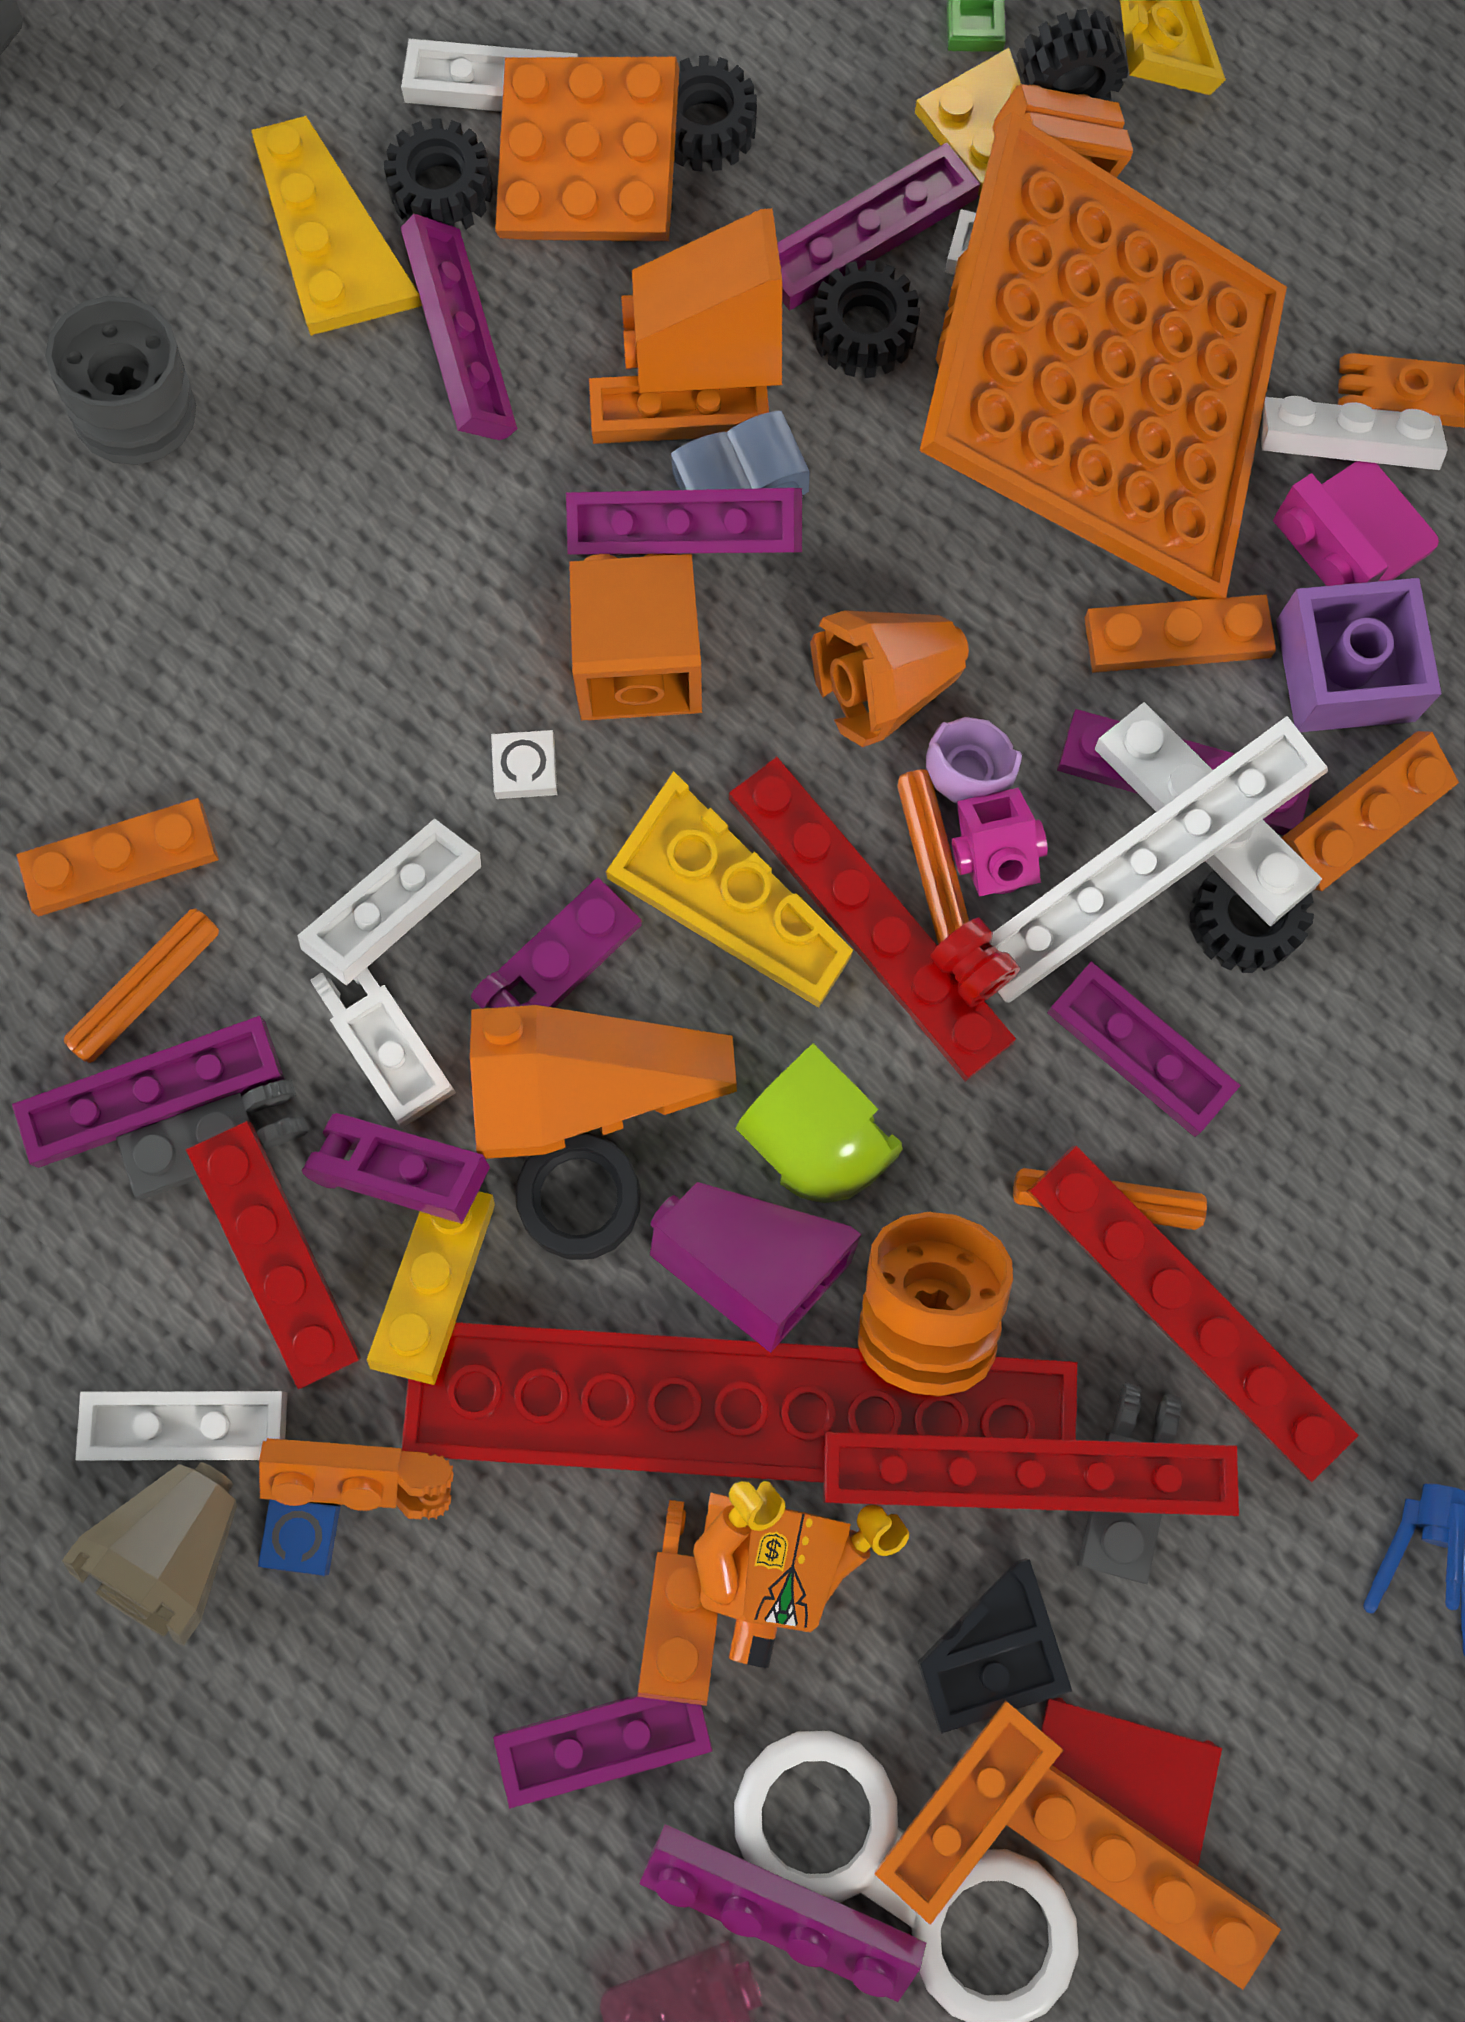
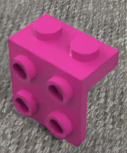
[1272,461,1439,586]

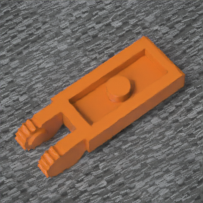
[259,1438,454,1520]
[638,1500,718,1706]

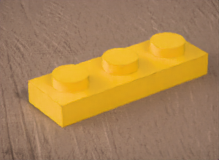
[367,1191,495,1385]

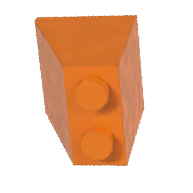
[621,208,782,393]
[569,553,702,721]

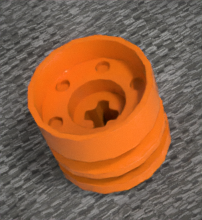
[858,1212,1013,1396]

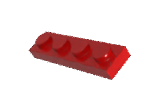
[186,1121,361,1390]

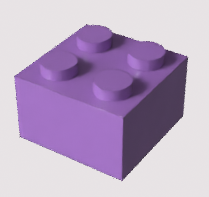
[1276,578,1442,732]

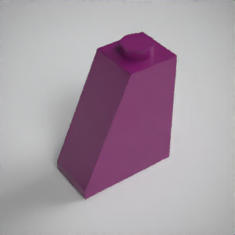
[650,1182,861,1353]

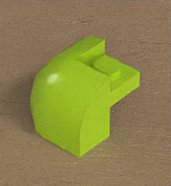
[735,1043,903,1203]

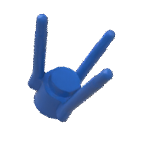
[1363,1483,1465,1656]

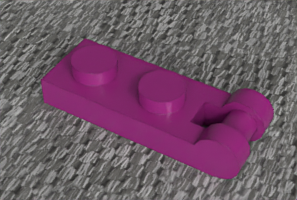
[471,877,642,1009]
[301,1113,490,1224]

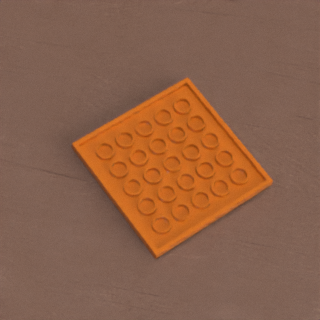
[919,111,1287,600]

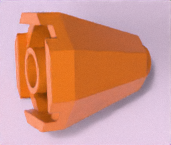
[810,610,969,747]

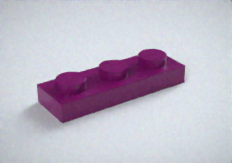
[1047,961,1241,1137]
[493,1694,713,1809]

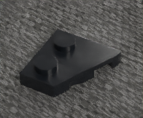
[917,1558,1073,1734]

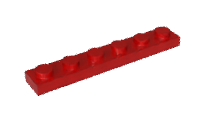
[729,757,1016,1082]
[1026,1146,1359,1482]
[823,1432,1239,1516]

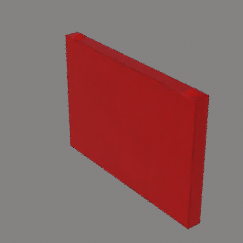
[1041,1697,1222,1866]

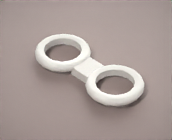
[734,1731,1078,2022]

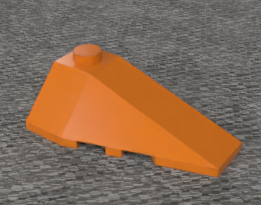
[470,1005,737,1159]

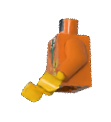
[693,1481,909,1668]

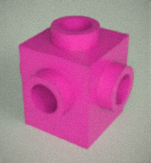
[952,787,1048,897]

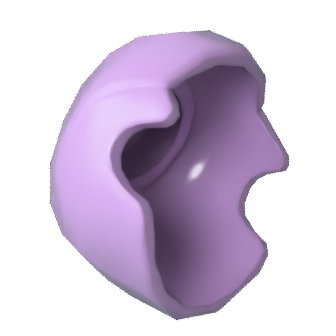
[926,717,1022,803]

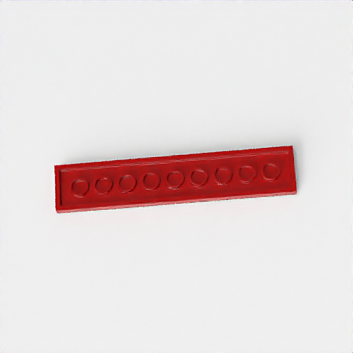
[401,1322,1078,1483]

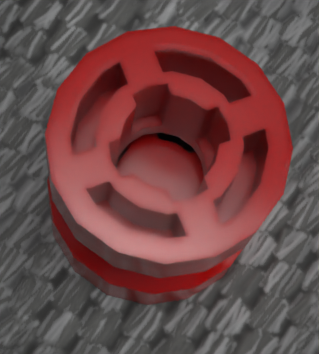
[930,917,1021,1007]

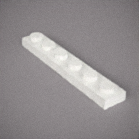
[991,716,1328,1003]

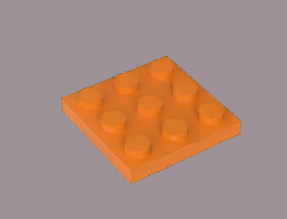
[495,57,679,241]

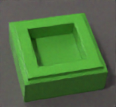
[947,0,1005,52]

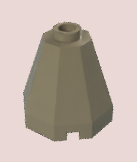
[62,1462,237,1646]

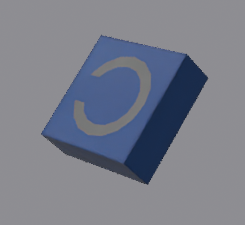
[258,1500,341,1576]

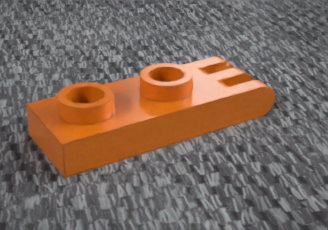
[1338,353,1465,428]

